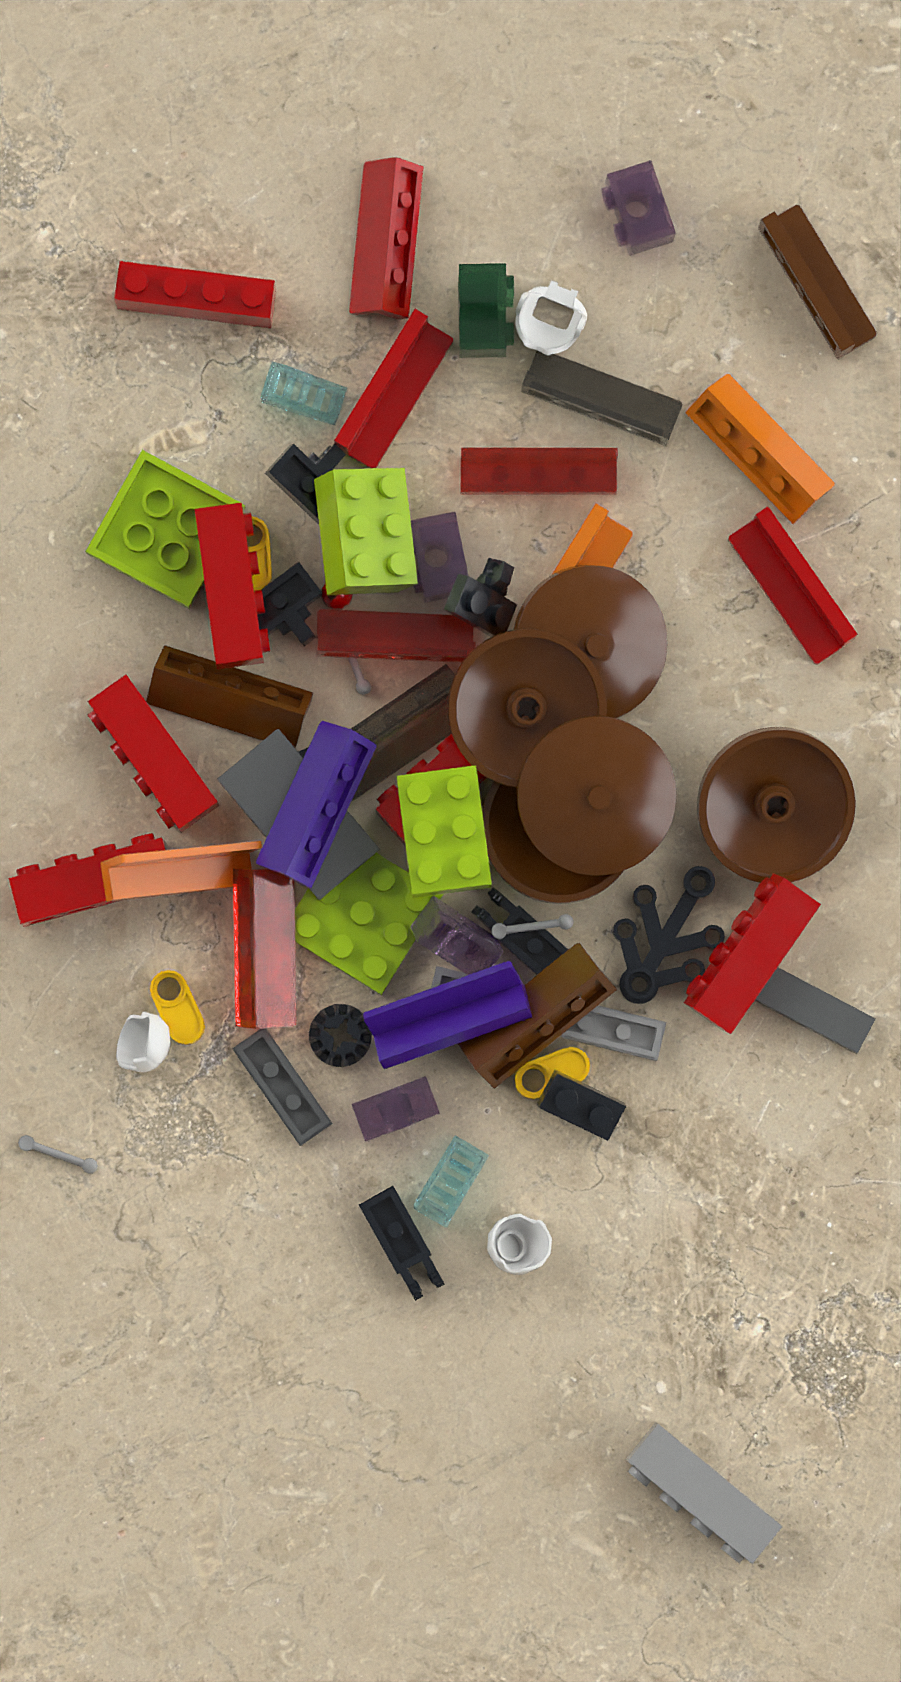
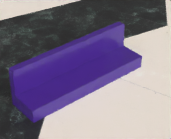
[256,721,377,888]
[363,961,532,1069]

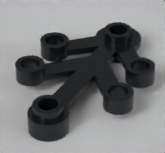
[613,866,725,1004]

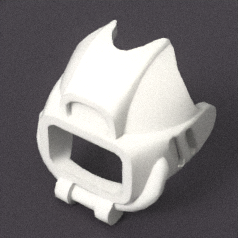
[516,280,587,356]

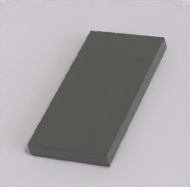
[217,729,380,900]

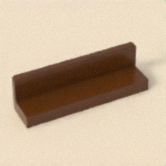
[758,205,877,359]
[146,645,313,748]
[458,943,617,1089]

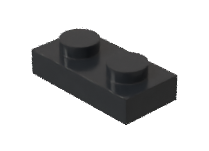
[537,1070,627,1141]

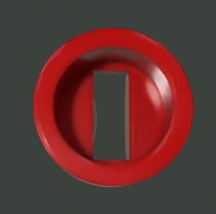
[321,582,353,610]

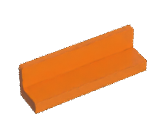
[685,374,835,524]
[552,503,633,574]
[101,841,262,902]

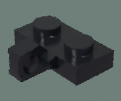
[264,443,346,524]
[444,558,518,637]
[258,562,323,647]

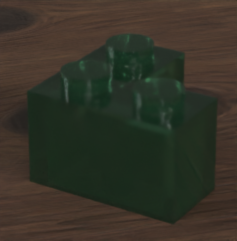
[458,263,514,358]

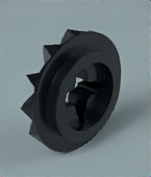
[309,1004,372,1067]

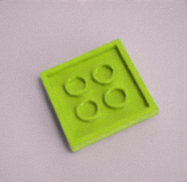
[85,450,246,609]
[281,853,444,996]

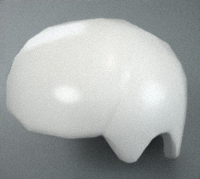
[116,1012,171,1072]
[487,1214,552,1275]

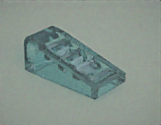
[261,361,347,426]
[413,1135,489,1227]

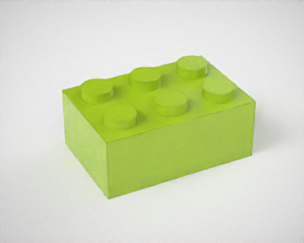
[314,468,418,595]
[397,765,492,898]

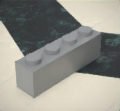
[626,1422,783,1564]

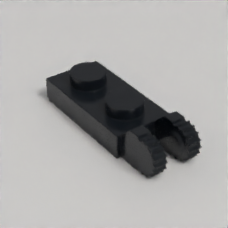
[471,887,569,975]
[359,1186,445,1301]

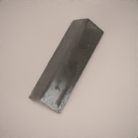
[521,351,682,447]
[351,664,455,801]

